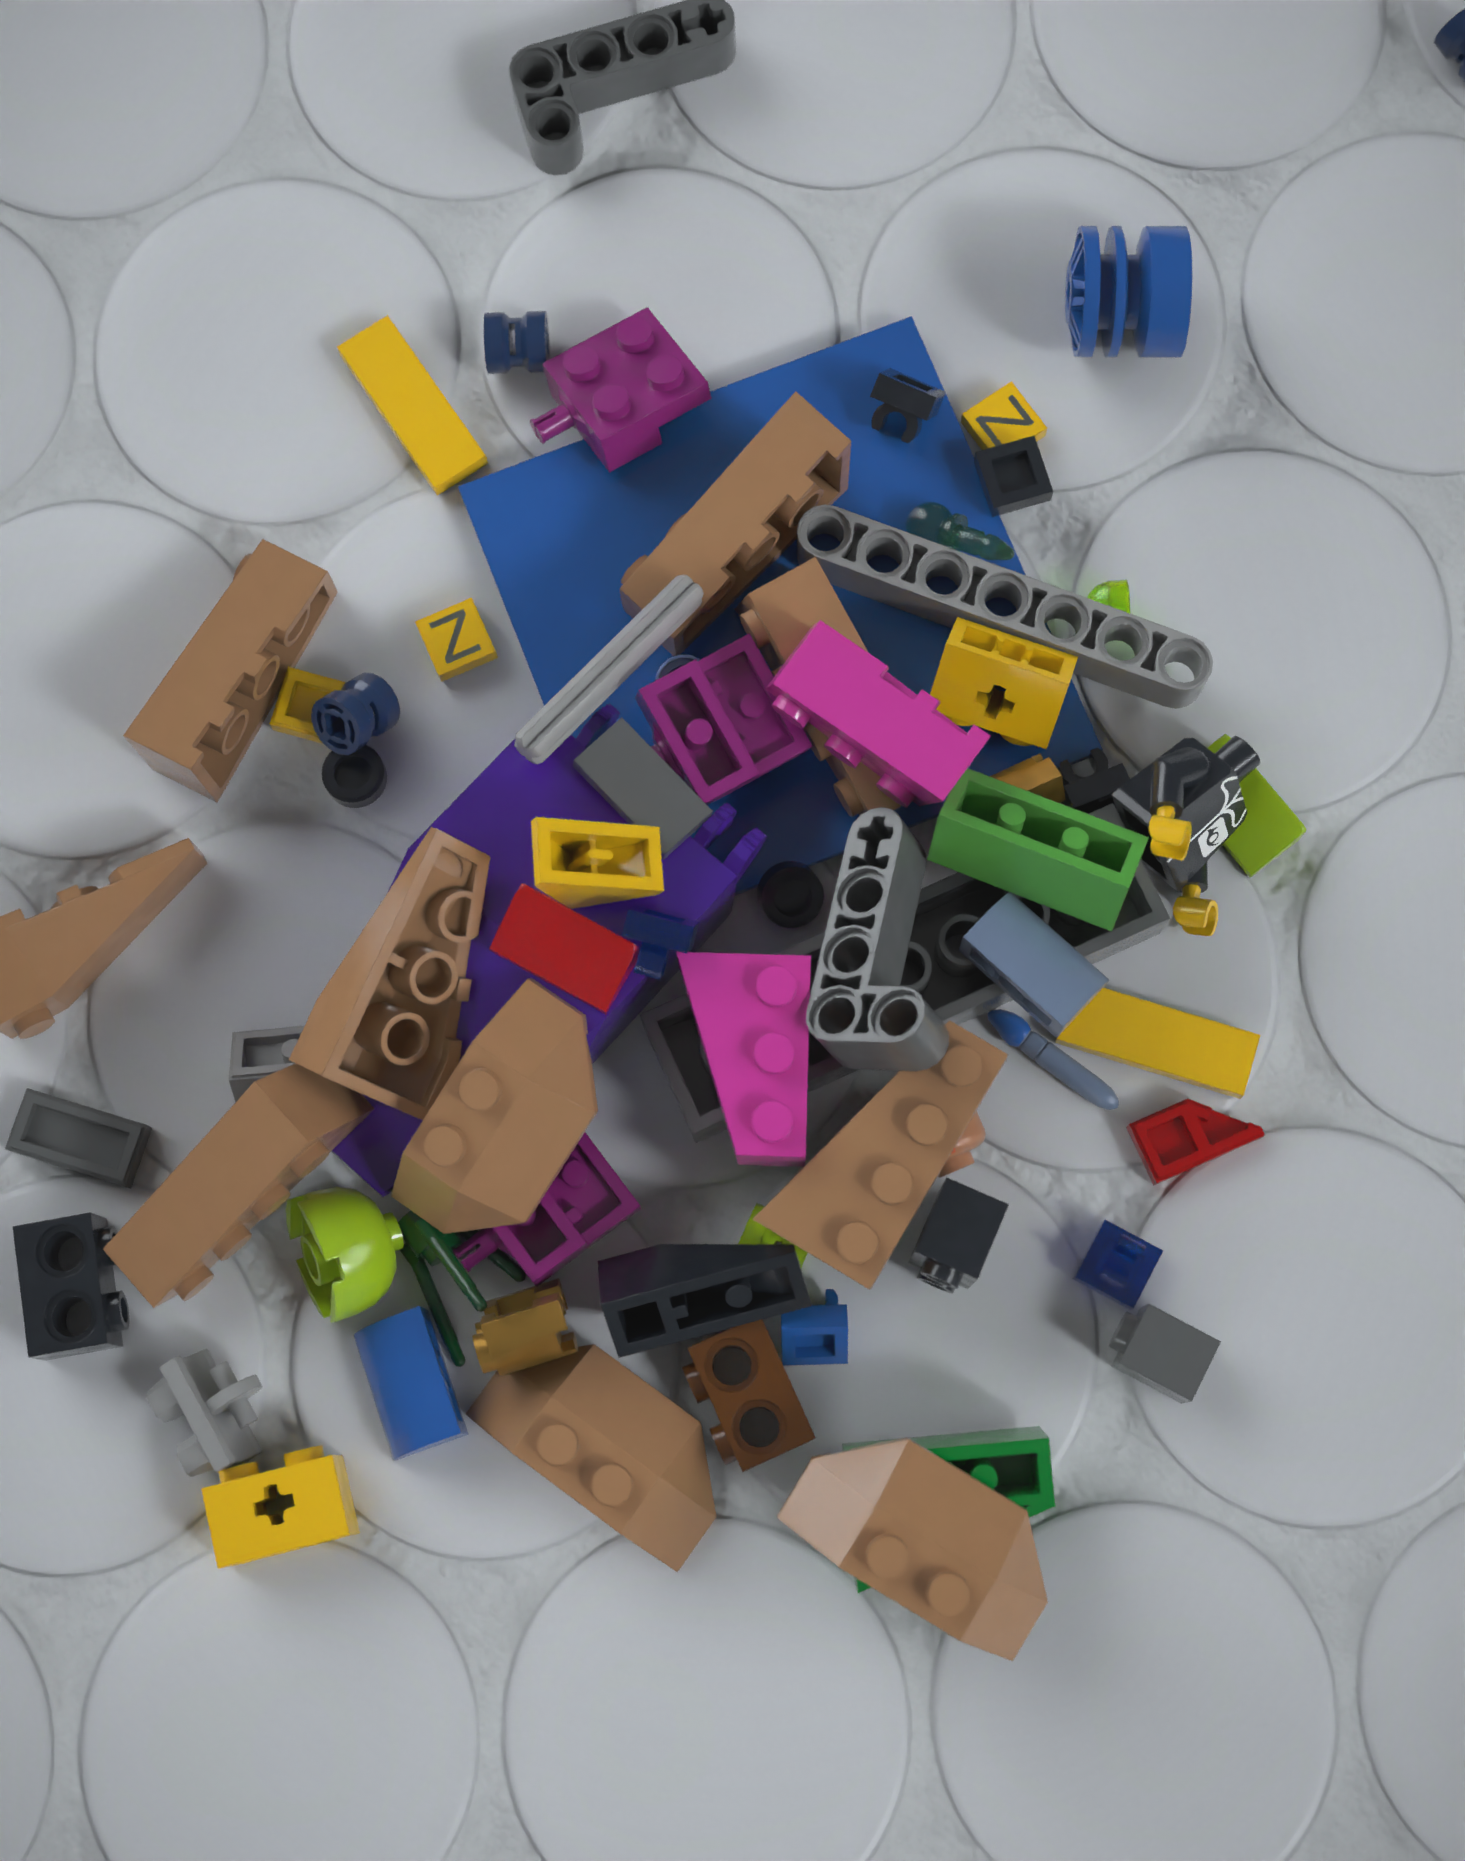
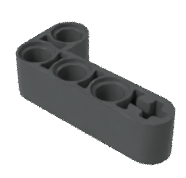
[509,0,736,175]
[806,807,949,1071]

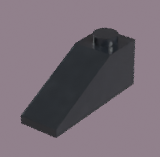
[598,1244,812,1358]

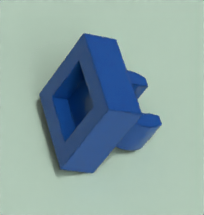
[781,1289,848,1366]

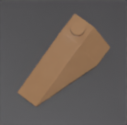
[289,827,490,1120]
[0,838,208,1039]

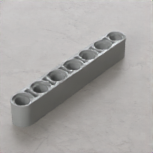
[796,504,1213,709]

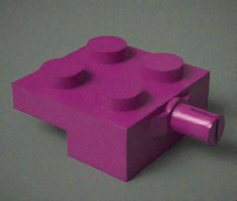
[530,307,711,472]
[635,633,812,806]
[452,1132,641,1287]

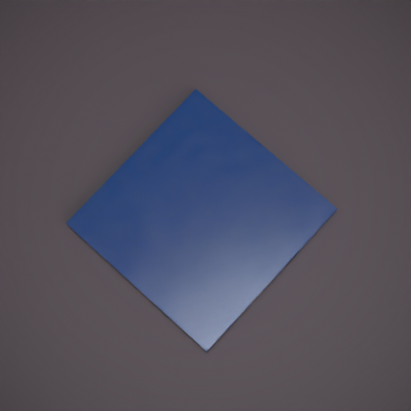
[458,316,1103,896]

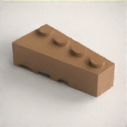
[123,539,338,803]
[735,557,901,817]

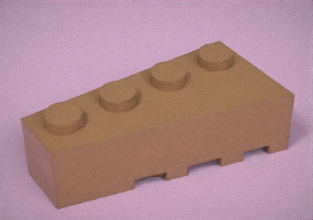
[620,391,851,656]
[753,1020,1008,1290]
[103,1063,375,1308]

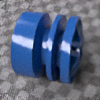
[1065,226,1193,358]

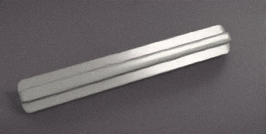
[514,574,704,764]

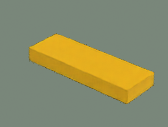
[337,315,488,496]
[1055,988,1260,1099]

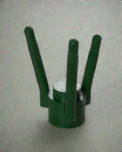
[398,1210,526,1367]

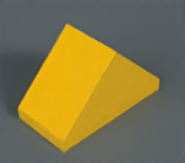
[531,817,664,909]

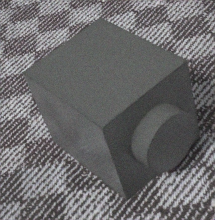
[1109,1304,1221,1403]

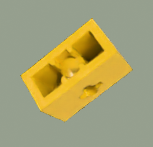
[930,617,1078,749]
[201,1445,360,1569]

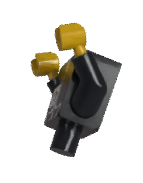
[1112,736,1260,936]

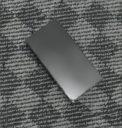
[573,717,713,860]
[5,1088,152,1189]

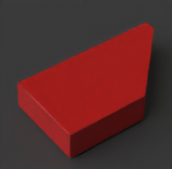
[1126,1098,1265,1186]

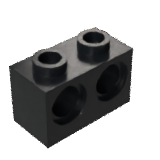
[908,1177,1009,1294]
[12,1212,130,1361]

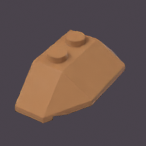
[391,977,598,1234]
[465,1344,717,1572]
[777,1437,1048,1661]

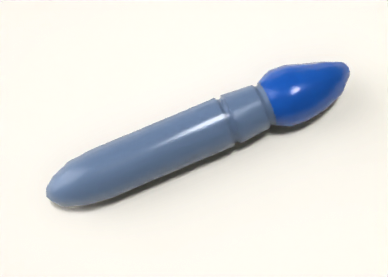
[987,1009,1119,1110]

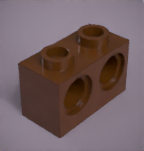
[682,1320,816,1472]

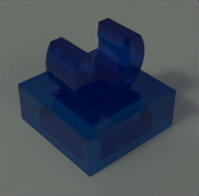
[621,905,700,980]
[1073,1220,1163,1310]

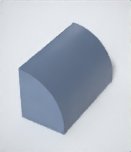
[959,892,1110,1038]

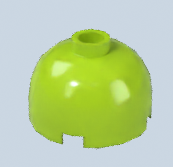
[285,1187,404,1323]

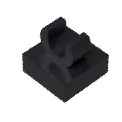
[870,368,946,443]
[973,435,1053,517]
[1059,748,1130,814]

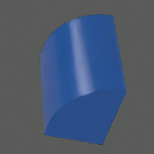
[353,1306,469,1461]

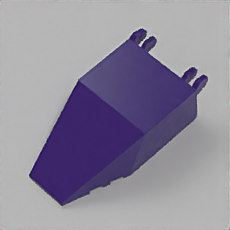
[331,694,766,1197]

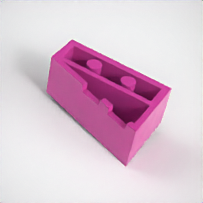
[765,620,991,808]
[676,952,811,1167]

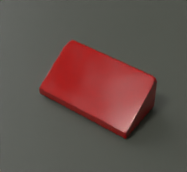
[489,883,639,1015]

